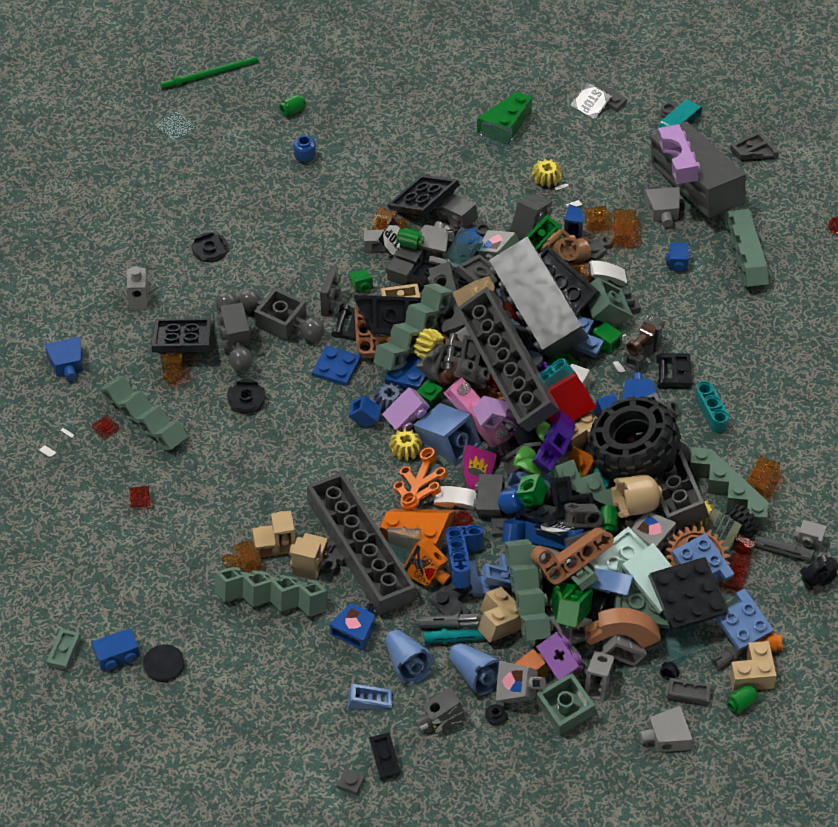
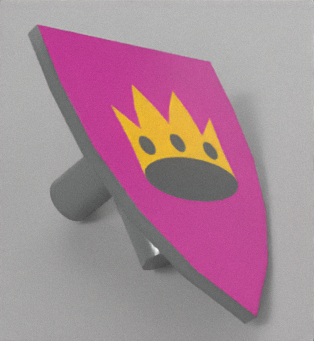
[462,444,497,490]

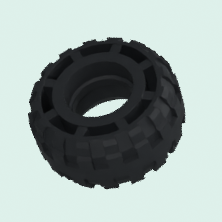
[588,396,681,481]

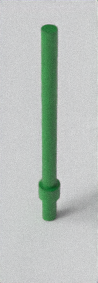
[160,56,259,89]

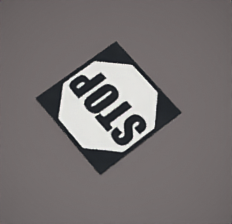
[571,82,612,119]
[378,218,402,257]
[532,518,575,535]

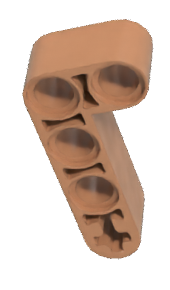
[531,528,614,584]

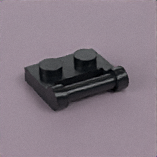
[331,304,368,341]
[656,353,692,389]

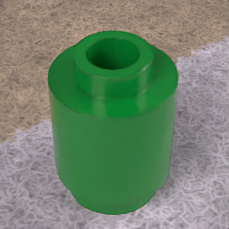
[279,94,306,117]
[396,228,425,250]
[598,505,618,535]
[726,685,758,714]

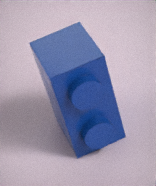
[91,628,140,671]

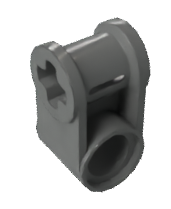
[563,503,603,529]

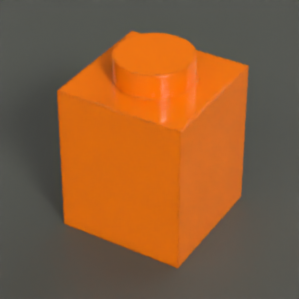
[514,649,550,677]

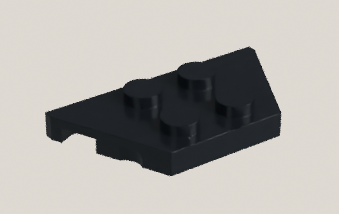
[354,295,421,335]

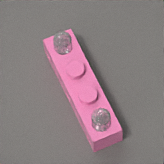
[444,378,513,447]

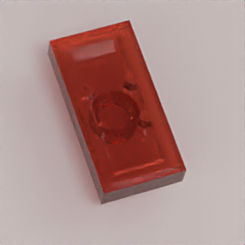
[722,552,752,592]

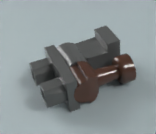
[623,318,665,373]
[439,357,491,390]

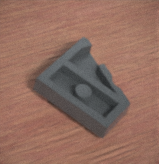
[730,131,779,160]
[416,344,455,387]

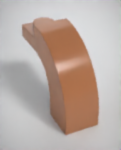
[585,608,661,649]

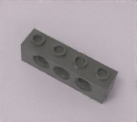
[428,262,465,339]

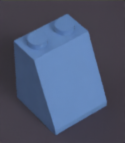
[413,403,482,466]

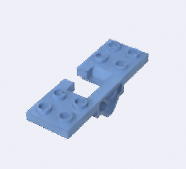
[671,533,774,652]

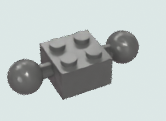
[238,287,325,341]
[215,291,253,371]

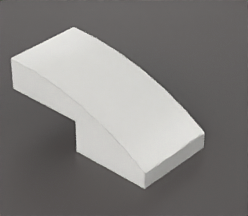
[589,261,627,286]
[433,486,477,510]

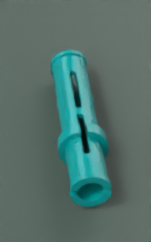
[423,628,486,645]

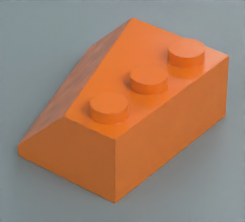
[380,508,456,550]

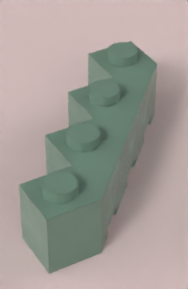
[724,208,771,287]
[373,283,453,371]
[99,376,188,450]
[690,447,768,531]
[552,459,657,519]
[504,539,553,641]
[215,567,327,616]

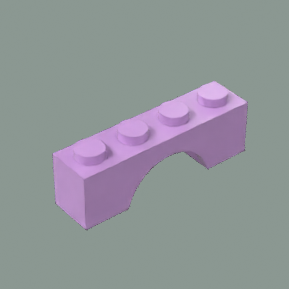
[658,124,701,184]
[472,396,538,436]

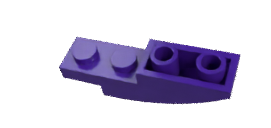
[532,410,575,474]

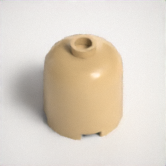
[611,475,662,518]

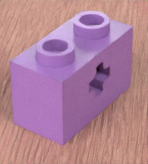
[536,632,584,680]

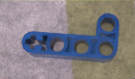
[502,518,584,549]
[446,525,484,588]

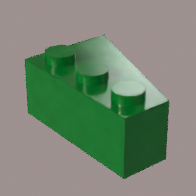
[477,91,532,144]
[551,582,594,628]

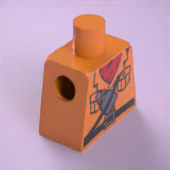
[403,537,451,586]

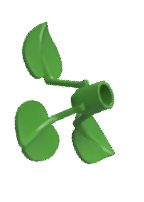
[513,421,584,478]

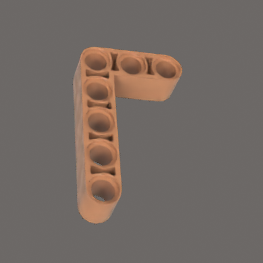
[355,305,449,359]

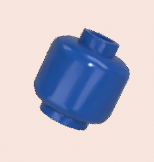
[293,135,316,162]
[498,487,524,515]

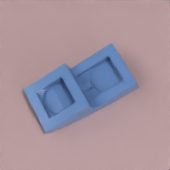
[590,568,634,597]

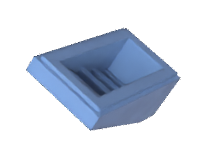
[348,684,392,709]

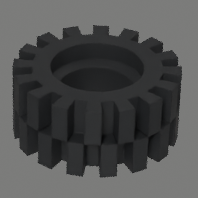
[722,504,759,542]

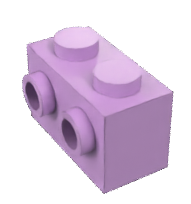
[382,387,430,432]

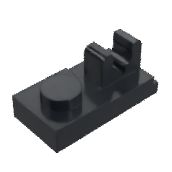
[369,732,401,779]

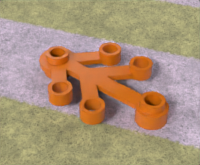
[393,447,448,510]

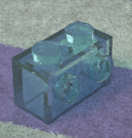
[445,226,483,266]

